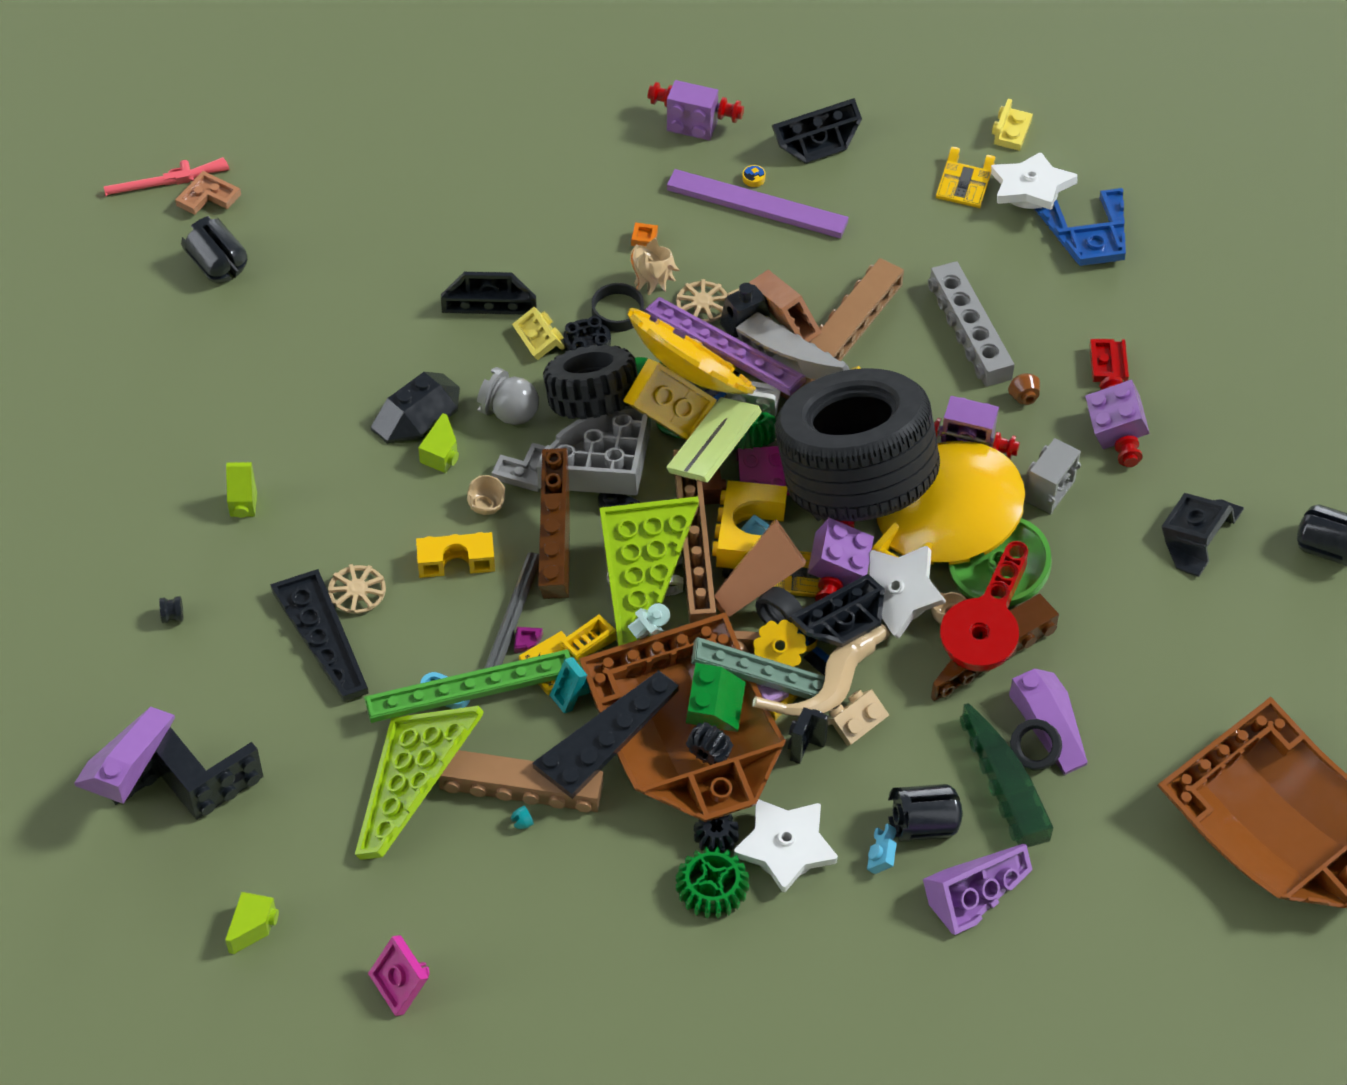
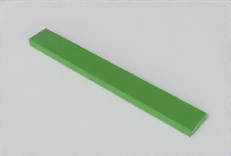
[364,649,571,723]

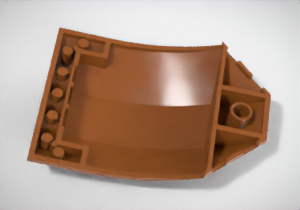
[579,612,787,822]
[1157,697,1347,908]

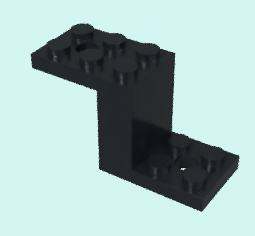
[112,727,264,820]

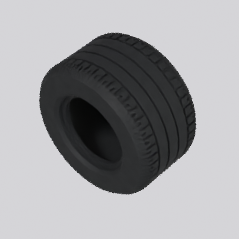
[775,368,940,521]

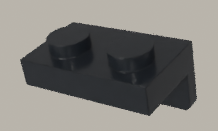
[788,707,828,764]

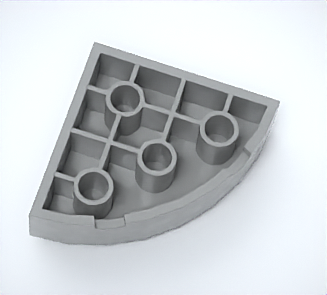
[536,406,652,495]

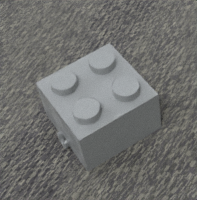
[1024,438,1081,514]

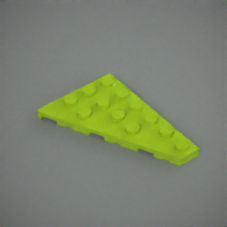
[600,496,699,646]
[355,706,484,860]

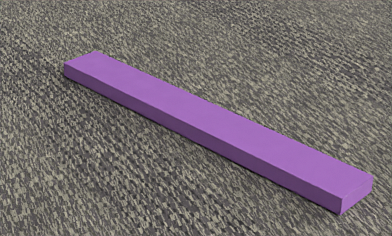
[667,169,849,239]
[644,297,806,396]

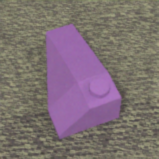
[1009,669,1087,775]
[74,707,175,804]
[923,844,1032,935]

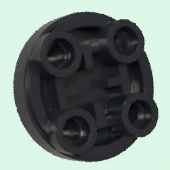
[563,316,611,351]

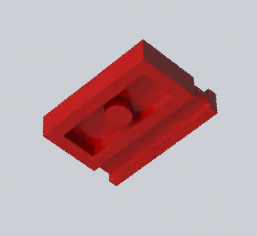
[1089,339,1129,382]

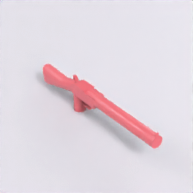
[104,157,230,196]

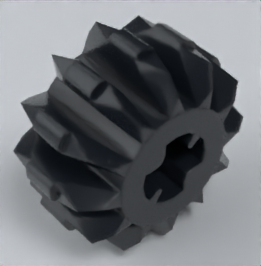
[686,722,733,765]
[694,814,739,854]

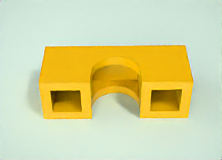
[416,532,495,578]

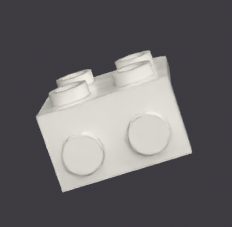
[726,381,781,416]

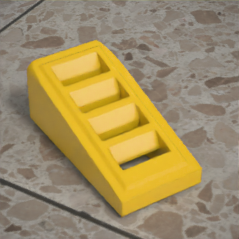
[560,614,616,661]

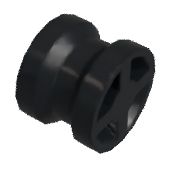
[159,596,184,623]

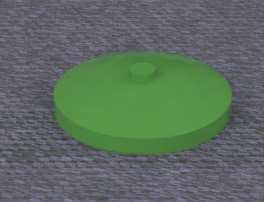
[949,518,1052,607]

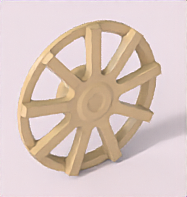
[676,279,728,323]
[328,564,386,614]

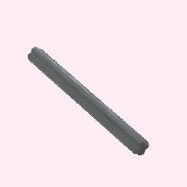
[484,552,539,669]

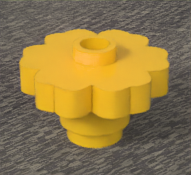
[753,620,807,667]

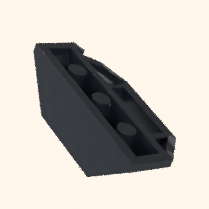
[772,98,862,164]
[441,271,537,315]
[371,371,460,444]
[789,574,885,647]

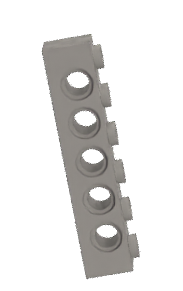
[928,261,1015,387]

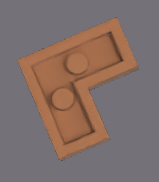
[175,171,241,215]

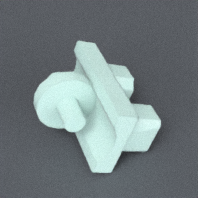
[628,603,670,639]

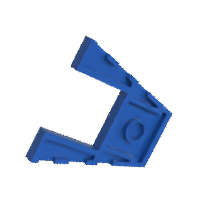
[1035,188,1126,266]

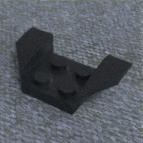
[1161,493,1244,577]

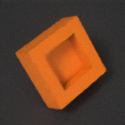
[631,222,658,246]

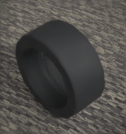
[755,586,803,625]
[1010,719,1062,770]

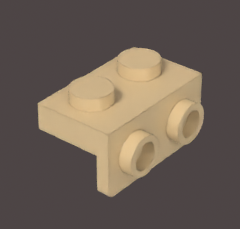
[828,689,889,746]

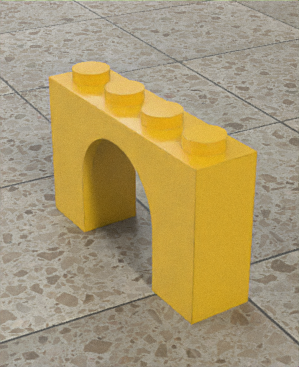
[712,480,787,569]

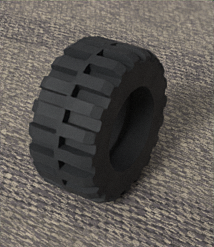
[543,345,638,419]

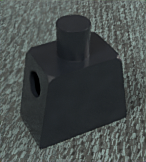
[720,283,771,338]

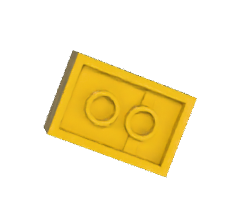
[623,358,717,440]

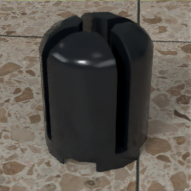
[181,216,248,284]
[1297,504,1347,566]
[888,784,963,841]

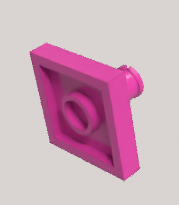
[368,935,430,1016]

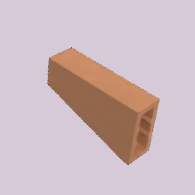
[749,270,821,342]
[714,519,806,617]

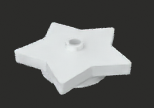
[991,153,1077,210]
[869,546,946,639]
[734,800,838,892]

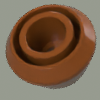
[1008,373,1040,405]

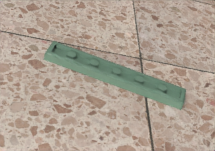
[691,637,825,699]

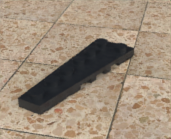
[270,569,369,702]
[532,671,679,799]

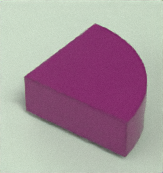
[514,627,543,653]

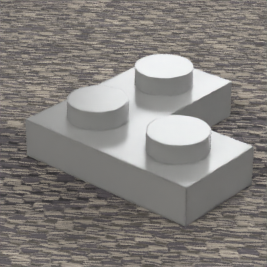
[492,443,546,492]

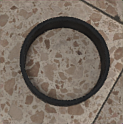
[592,283,644,332]

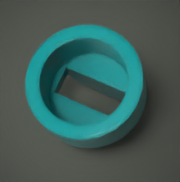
[511,806,534,830]

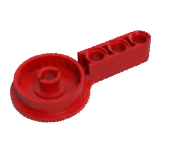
[940,541,1029,671]

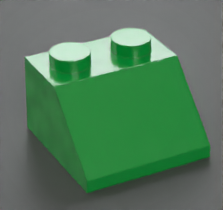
[686,663,746,732]

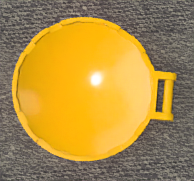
[627,308,756,394]
[872,441,1025,565]

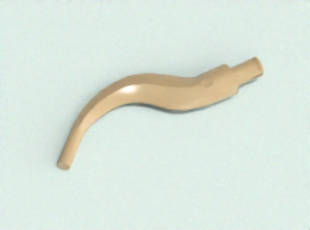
[752,624,890,716]

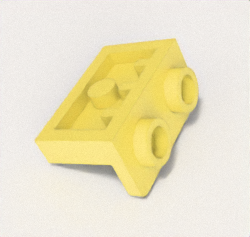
[992,99,1033,151]
[512,307,565,360]

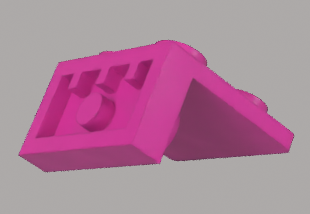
[736,446,790,496]

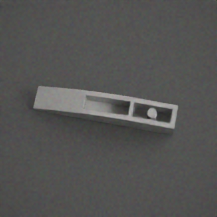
[736,312,850,380]

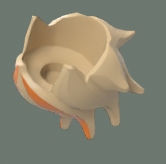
[630,238,680,295]

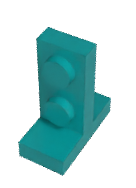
[550,657,591,713]

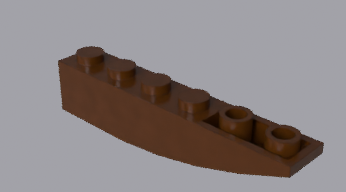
[538,448,570,599]
[931,593,1059,701]

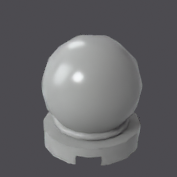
[477,367,539,425]

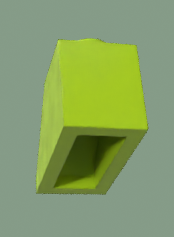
[418,413,459,473]
[226,462,257,518]
[225,892,279,954]

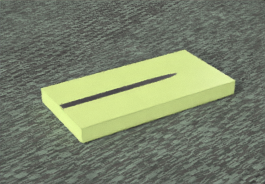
[666,397,762,482]

